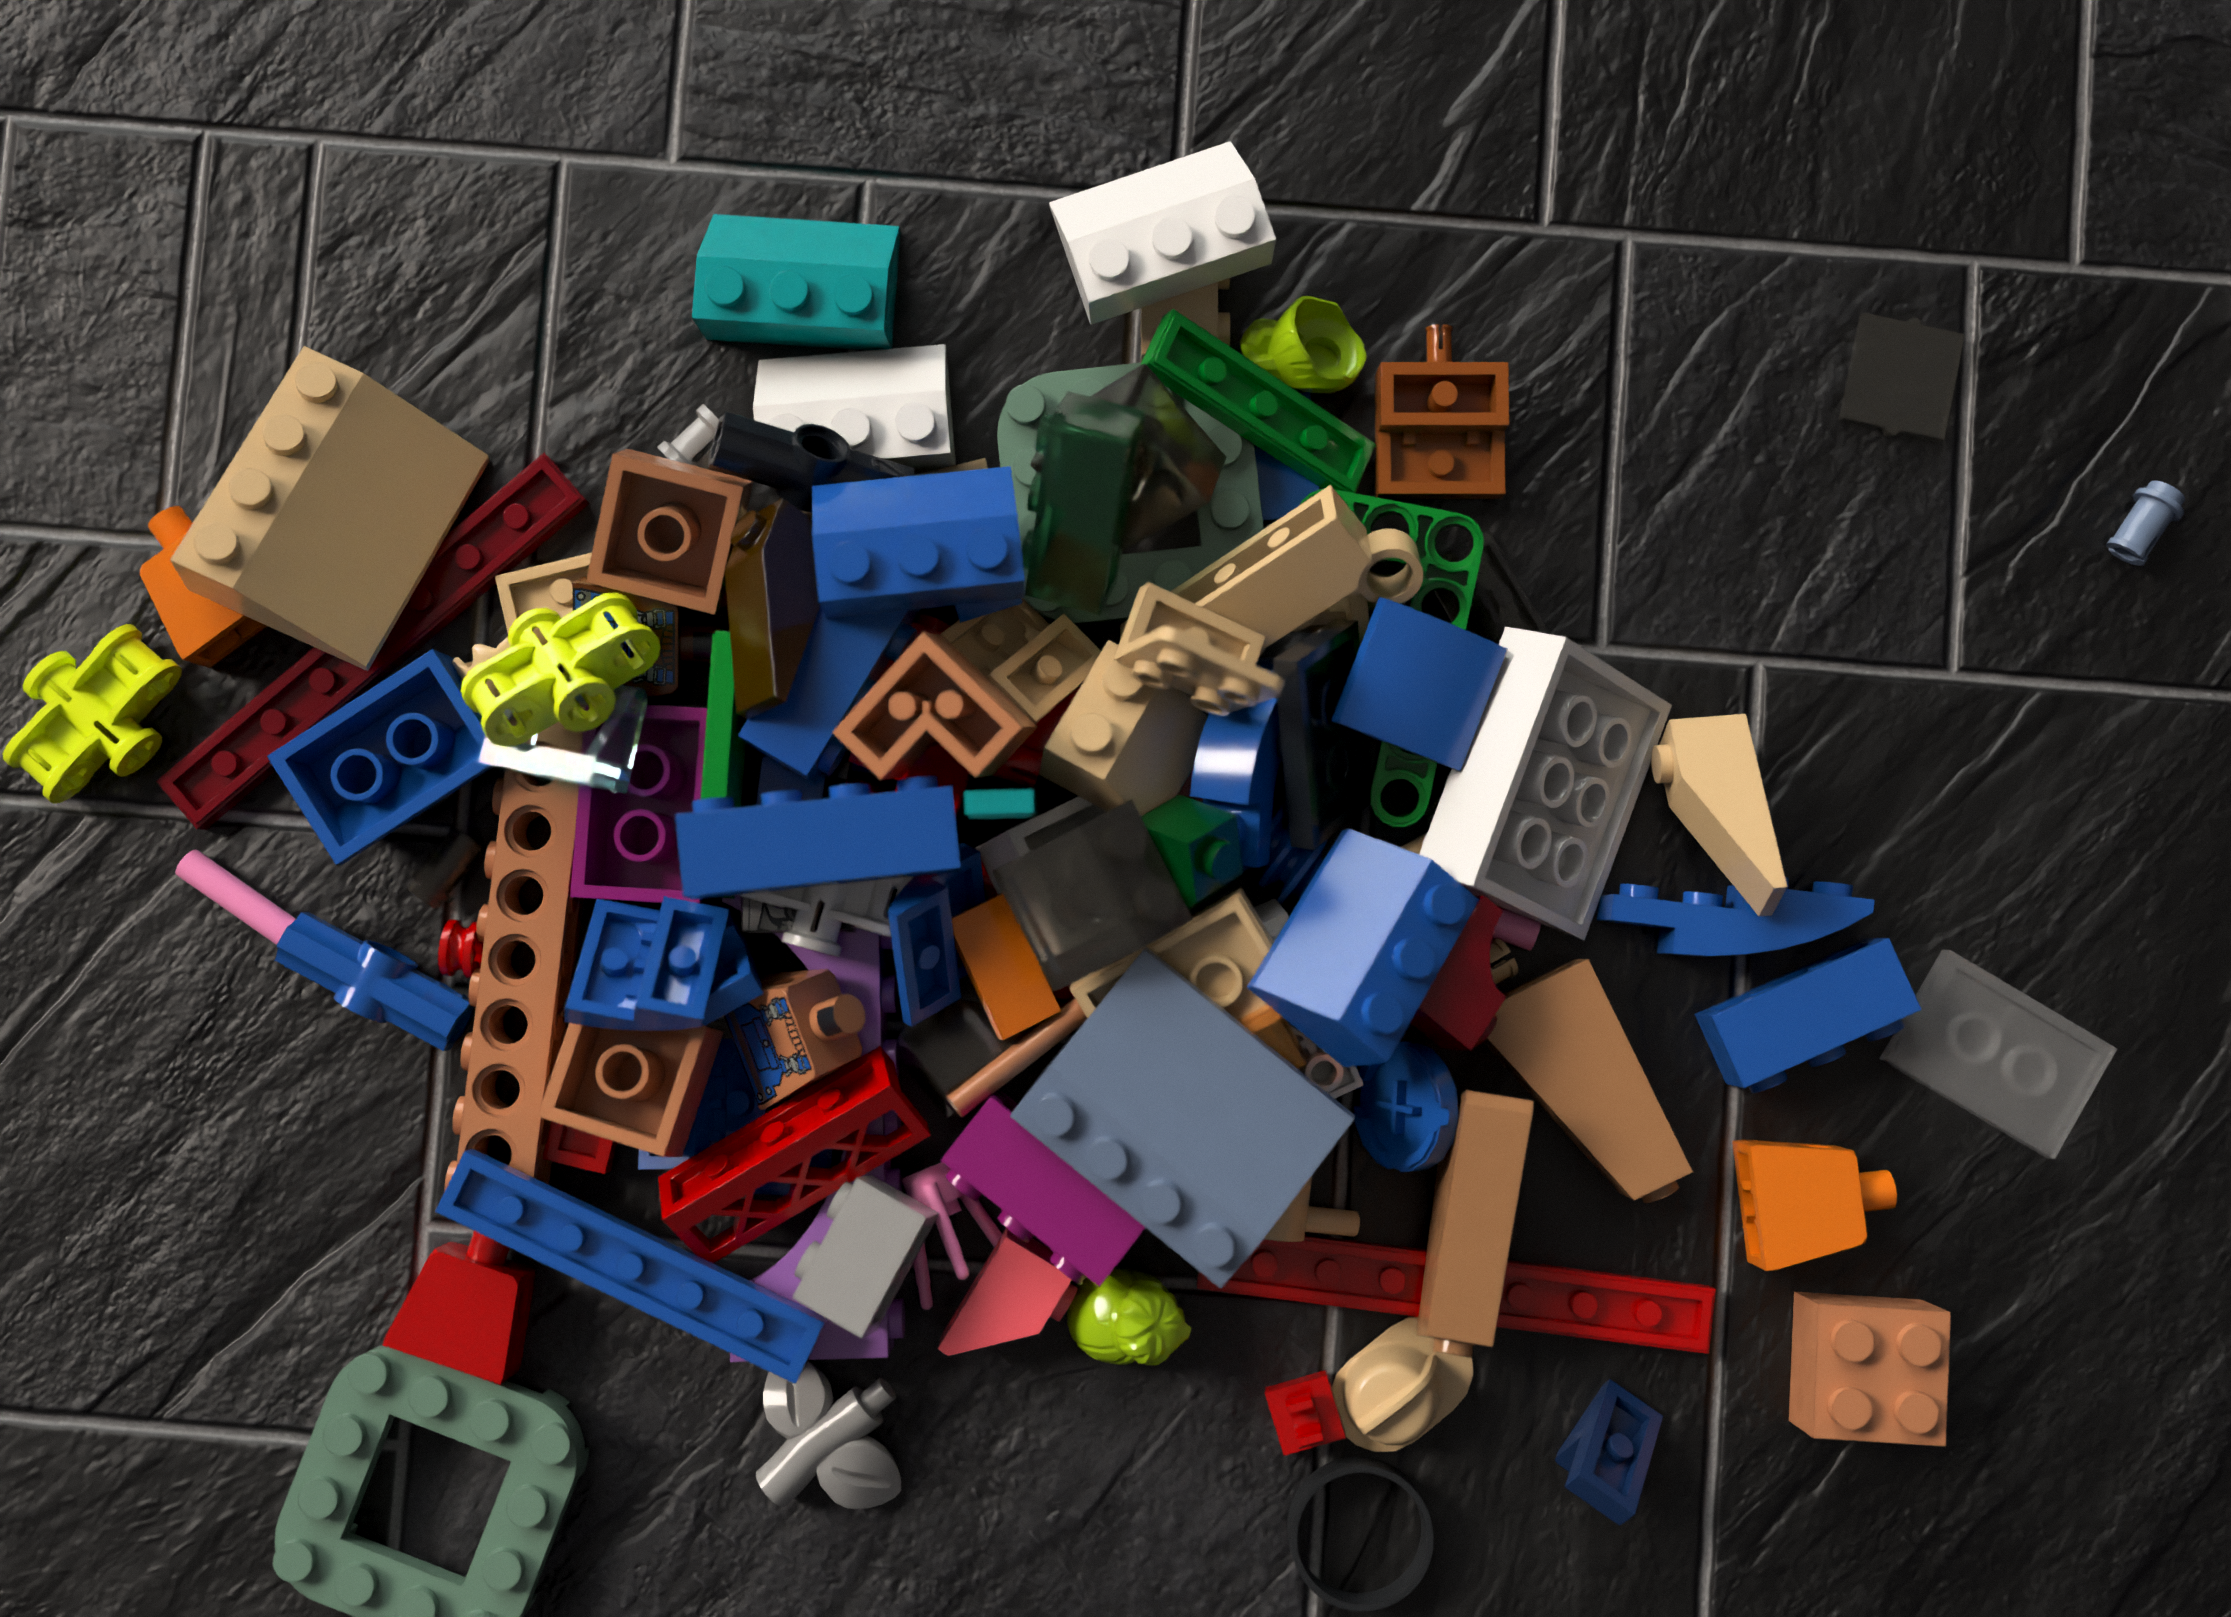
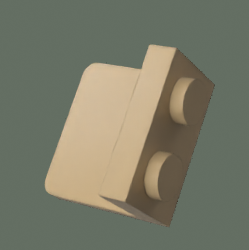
[1113,582,1285,716]

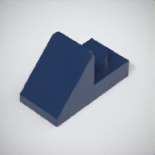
[1555,1379,1663,1526]

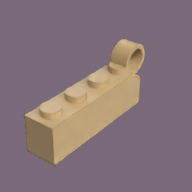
[1120,485,1423,698]

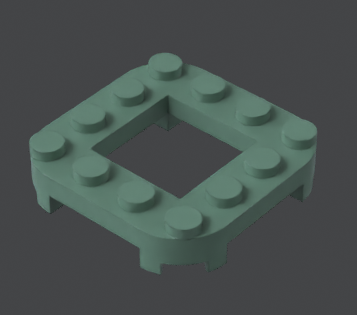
[997,363,1264,630]
[273,1345,589,1617]

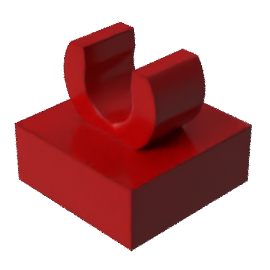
[1265,1370,1346,1456]

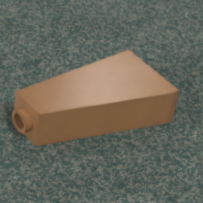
[1483,959,1693,1203]
[1416,1090,1534,1358]

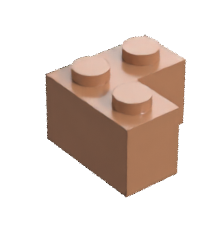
[832,632,1038,780]

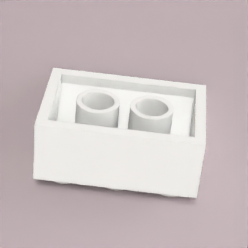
[1049,141,1276,325]
[753,344,956,473]

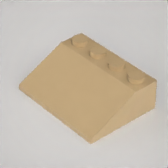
[170,346,490,671]

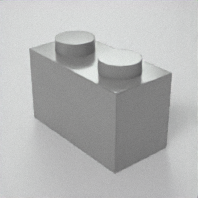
[792,1175,940,1338]

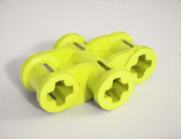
[461,593,661,747]
[2,624,182,804]

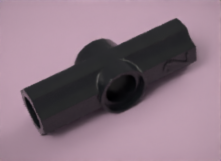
[708,411,914,513]

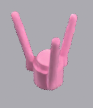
[901,1162,1002,1310]

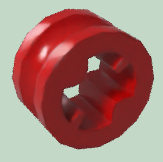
[438,919,484,979]

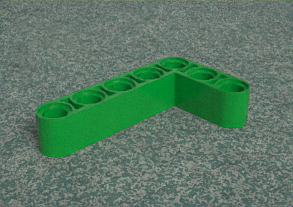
[1300,489,1483,827]

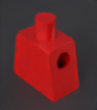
[383,1231,535,1384]

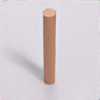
[946,998,1087,1117]

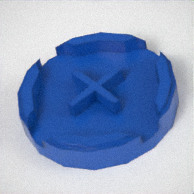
[1354,1041,1459,1172]

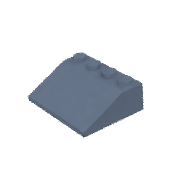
[1010,946,1355,1288]

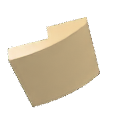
[940,598,1101,724]

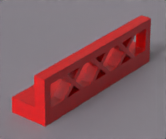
[658,1046,931,1263]

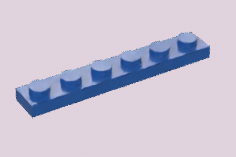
[435,1149,827,1384]

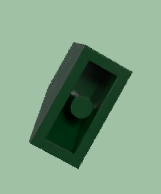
[1132,794,1243,936]

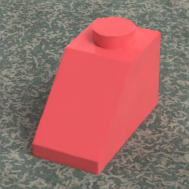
[938,1228,1078,1356]

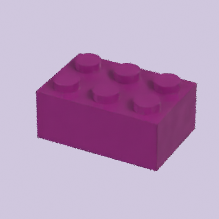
[570,702,719,906]
[941,1089,1145,1287]

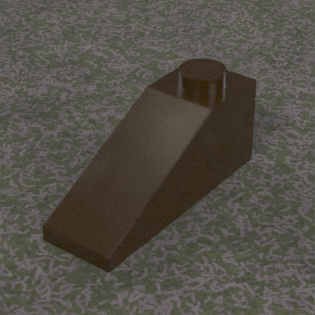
[725,498,820,720]

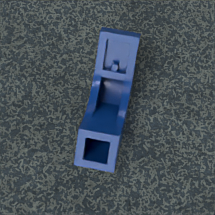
[1190,657,1281,868]

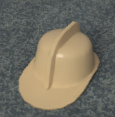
[1332,1317,1473,1452]

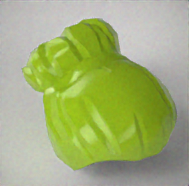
[1240,296,1367,393]
[1067,1266,1192,1366]

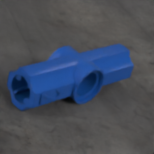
[275,912,474,1051]

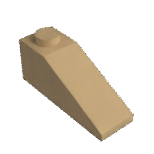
[1651,714,1787,916]

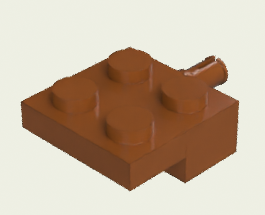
[1375,324,1509,499]

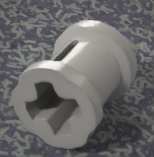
[657,404,719,469]

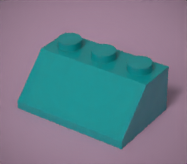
[692,214,901,350]

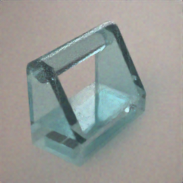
[479,685,648,794]

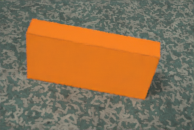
[952,892,1061,1040]

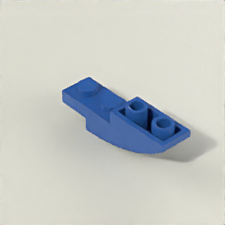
[1597,877,1875,956]

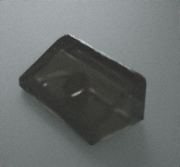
[1434,531,1550,644]

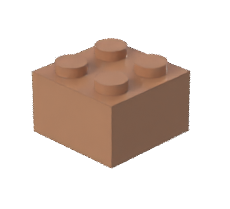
[586,449,753,615]
[537,1023,724,1157]
[1789,1292,1951,1446]

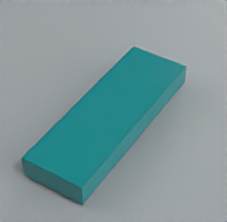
[964,789,1041,820]

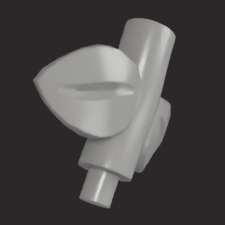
[756,1361,901,1509]

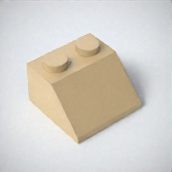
[1039,640,1207,825]

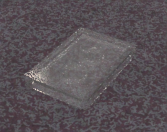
[1880,950,2117,1159]

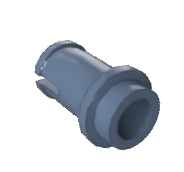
[2106,481,2185,566]

